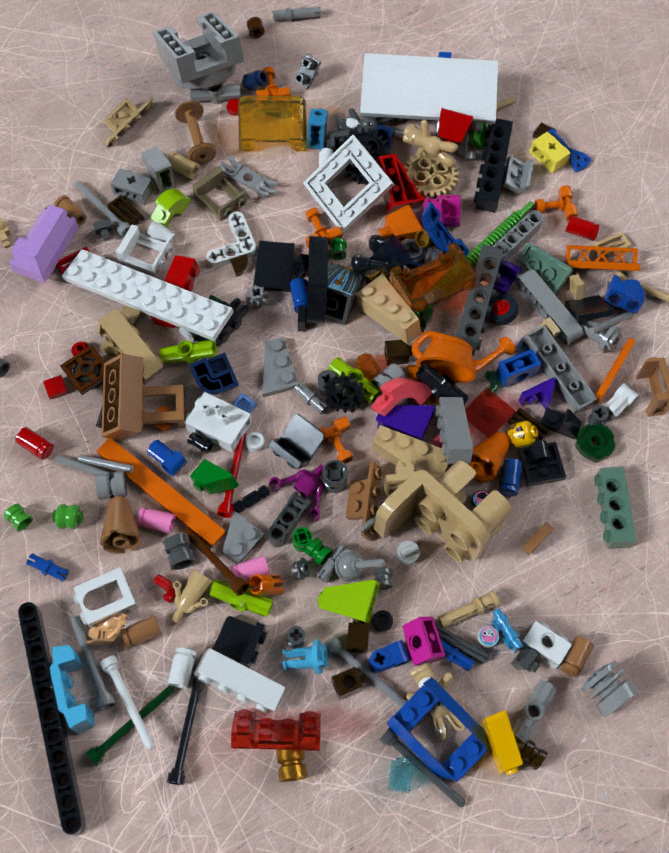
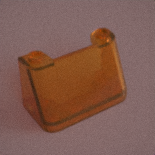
[389,242,477,312]

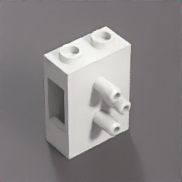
[185,392,253,453]

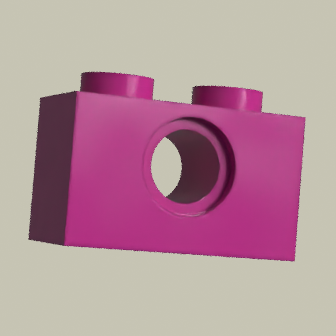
[402,616,446,666]

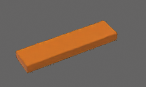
[595,338,636,405]

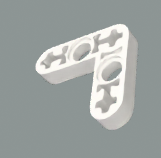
[206,212,256,268]

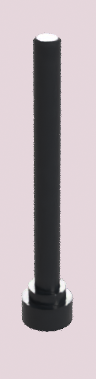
[167,678,202,786]

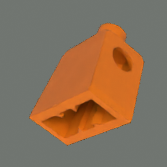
[378,204,423,243]

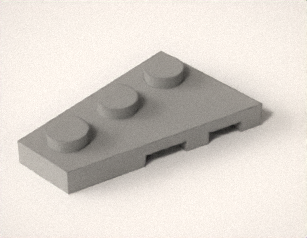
[263,337,299,397]

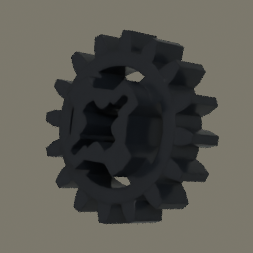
[323,372,365,413]

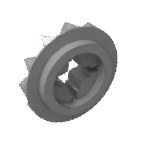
[401,239,425,263]

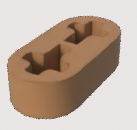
[522,522,554,555]

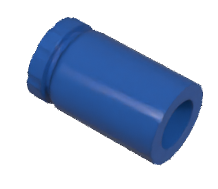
[290,278,308,313]
[498,458,522,497]

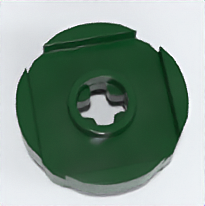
[575,424,615,463]

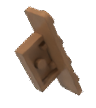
[346,461,383,541]

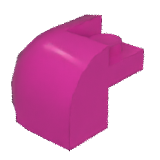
[424,195,461,227]

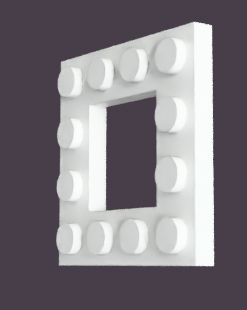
[303,135,395,233]

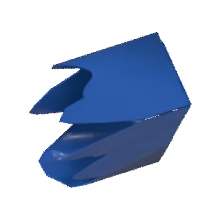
[604,275,646,314]

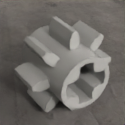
[246,285,268,309]

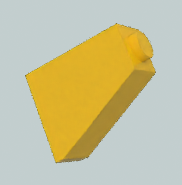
[479,710,523,776]

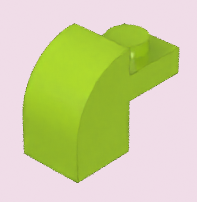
[150,189,191,228]

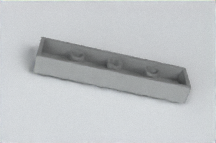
[523,325,598,414]

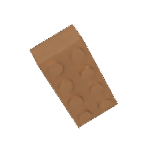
[101,353,144,440]

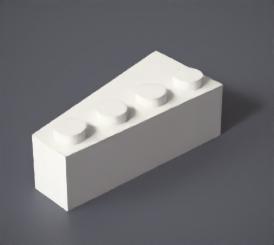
[192,648,286,714]

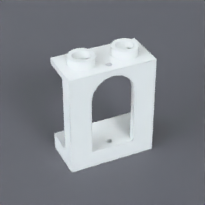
[116,224,173,276]
[73,567,138,628]

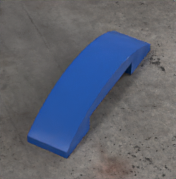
[422,202,469,263]

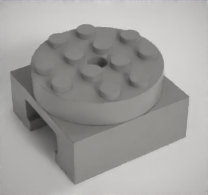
[153,11,244,90]

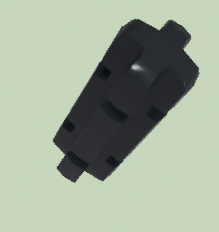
[233,485,270,513]

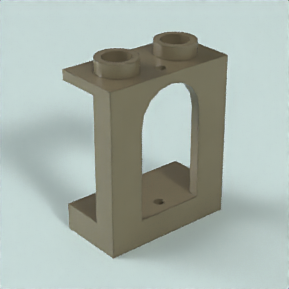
[192,166,247,221]

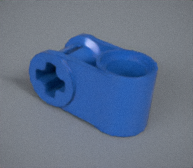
[368,640,411,673]

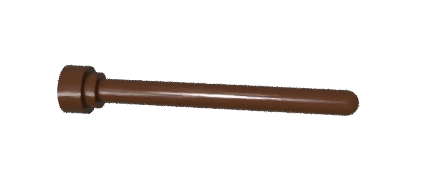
[183,527,249,596]

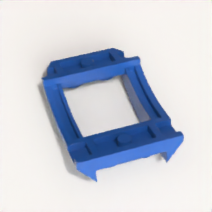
[387,677,489,781]

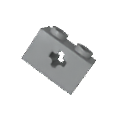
[111,168,154,205]

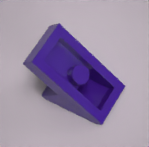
[493,260,522,294]
[518,377,556,410]

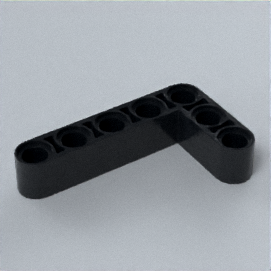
[306,236,328,324]

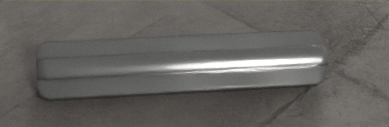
[436,625,489,663]

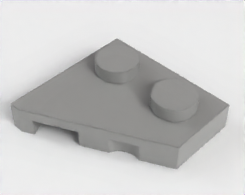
[222,511,264,565]

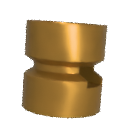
[276,745,308,782]

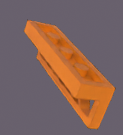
[565,245,640,271]

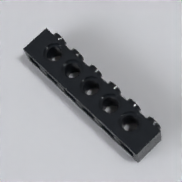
[473,118,513,213]

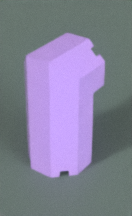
[9,205,79,283]

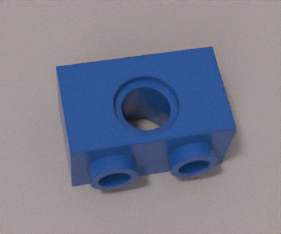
[496,349,541,387]

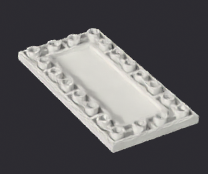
[360,53,498,124]

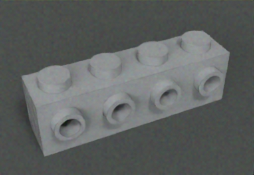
[435,397,473,464]

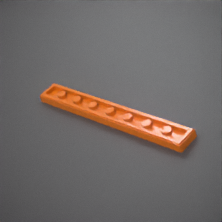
[97,438,226,548]

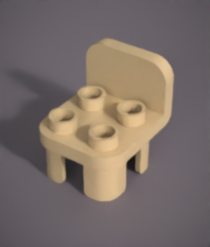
[374,460,512,563]

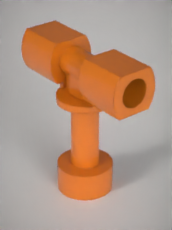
[256,67,290,104]
[534,185,578,221]
[305,208,342,249]
[318,416,354,464]

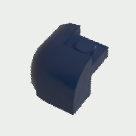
[189,352,239,395]

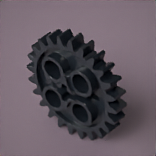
[337,127,391,185]

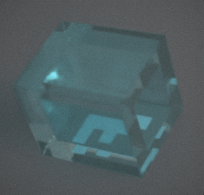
[387,757,413,793]

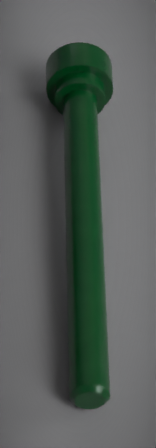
[86,685,174,766]

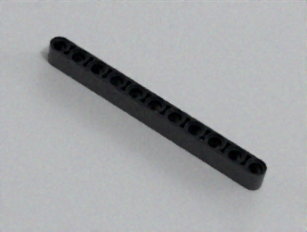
[18,602,86,836]

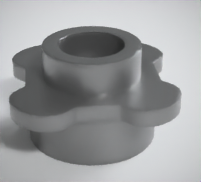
[292,558,310,580]

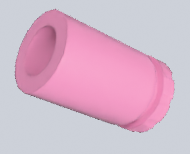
[137,507,176,534]
[231,556,270,582]

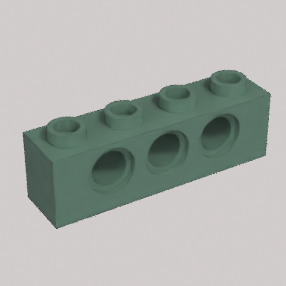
[594,467,637,549]

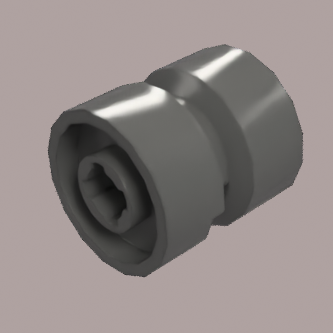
[322,460,348,493]
[163,533,196,570]

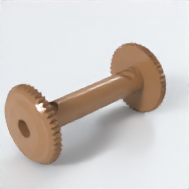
[175,101,217,164]

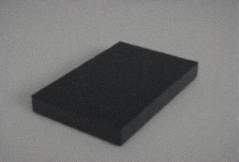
[253,241,295,292]

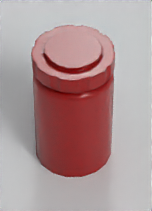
[565,215,600,241]
[15,427,54,460]

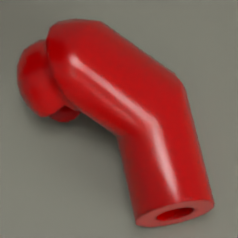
[154,574,176,603]

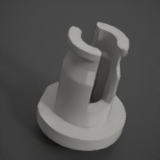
[581,320,622,353]

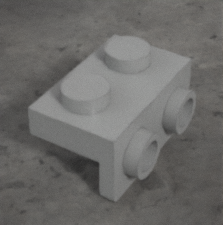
[502,156,533,195]

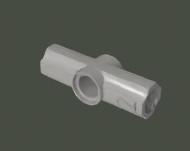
[190,84,241,104]
[512,680,557,745]

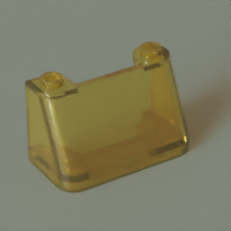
[238,96,307,152]

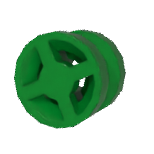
[329,238,347,260]

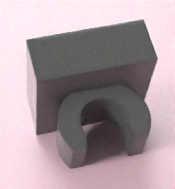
[93,219,113,241]
[511,648,540,672]

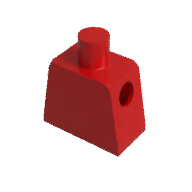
[437,108,473,145]

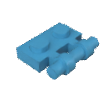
[492,608,523,653]

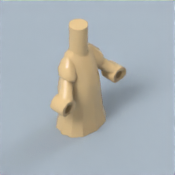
[170,569,213,624]

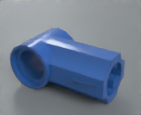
[147,439,187,476]

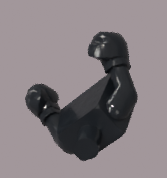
[351,234,412,278]

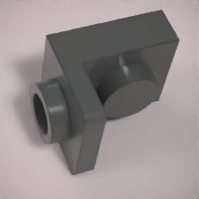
[326,130,350,152]

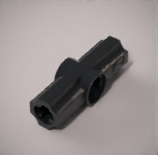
[416,363,469,406]

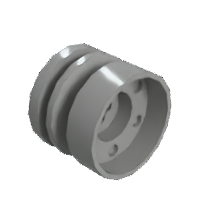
[581,660,639,718]

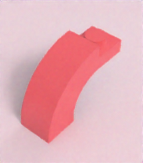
[370,377,432,416]

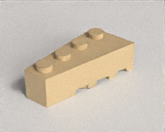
[356,274,421,344]
[97,308,163,384]
[372,425,449,475]

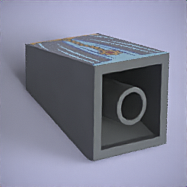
[325,262,365,325]

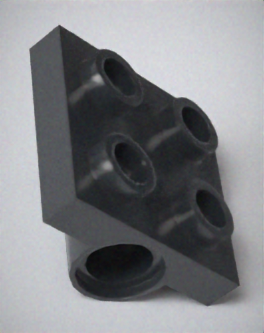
[518,440,566,486]

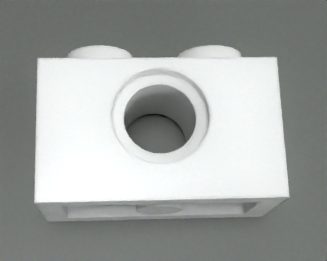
[521,621,572,669]

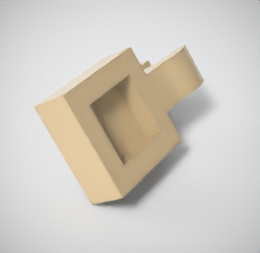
[0,217,11,248]
[566,271,586,300]

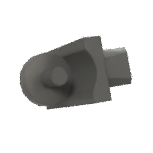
[294,53,322,89]

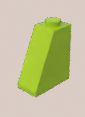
[318,580,381,623]

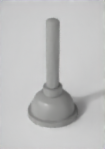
[335,550,385,582]

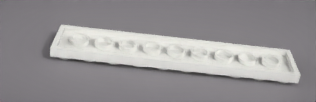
[62,249,233,341]

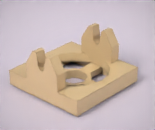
[383,460,415,496]

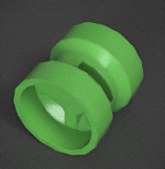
[4,503,33,531]

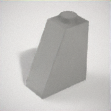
[141,147,175,193]

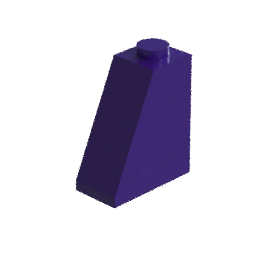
[376,405,435,441]

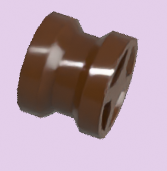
[246,17,265,38]

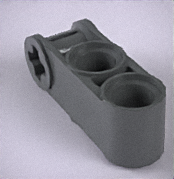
[268,491,312,547]

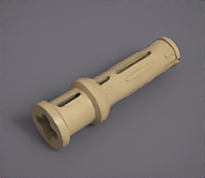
[438,590,500,628]

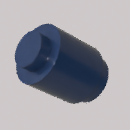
[242,70,268,91]

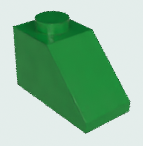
[190,459,239,495]

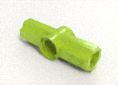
[159,340,218,364]
[328,357,381,404]
[210,579,274,618]

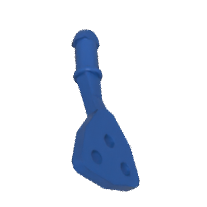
[549,129,591,172]

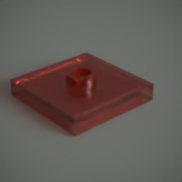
[465,387,515,438]

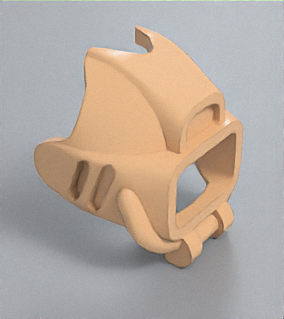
[86,613,127,645]

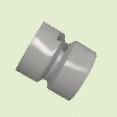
[371,363,406,396]
[95,471,127,500]

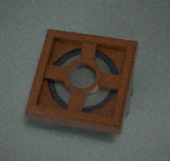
[60,345,105,395]

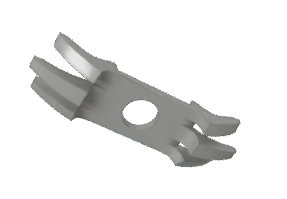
[219,155,278,196]

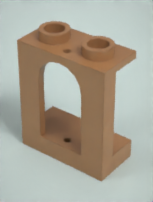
[636,357,669,417]
[141,385,186,430]

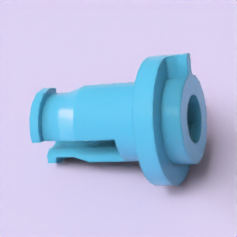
[283,639,328,674]

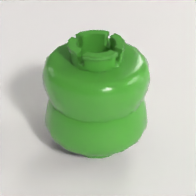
[52,504,83,530]

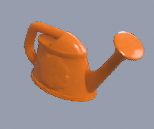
[412,331,516,383]

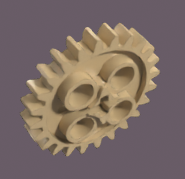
[404,151,459,199]

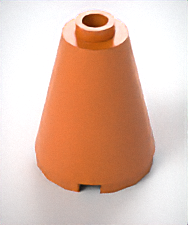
[468,432,510,483]

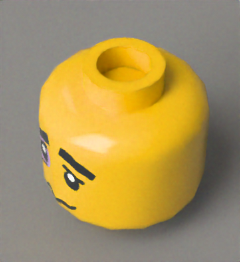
[507,421,538,448]

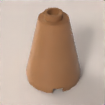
[100,496,142,554]

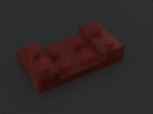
[231,709,321,751]

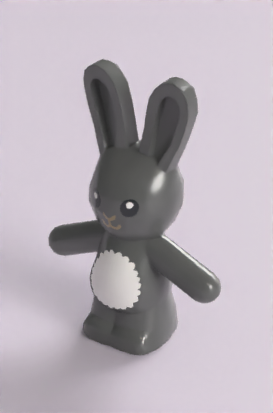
[336,108,396,135]

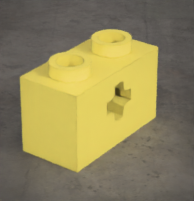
[530,132,570,174]

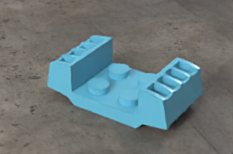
[50,645,94,735]

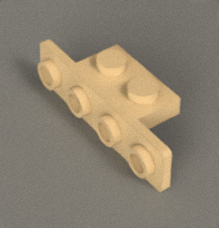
[103,96,154,146]

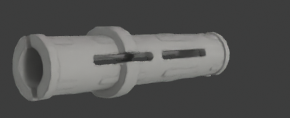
[272,6,321,21]

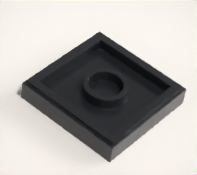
[565,295,614,322]

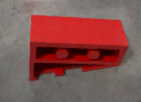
[376,153,425,213]

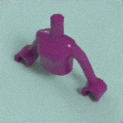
[269,464,324,522]

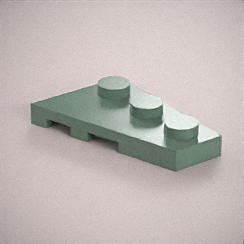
[519,242,573,295]

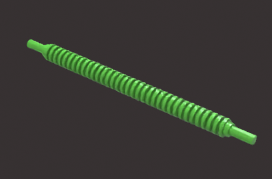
[411,201,535,320]

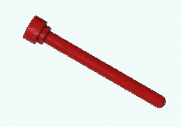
[217,433,246,518]

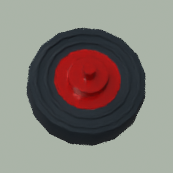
[488,294,519,326]

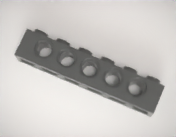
[457,244,505,356]

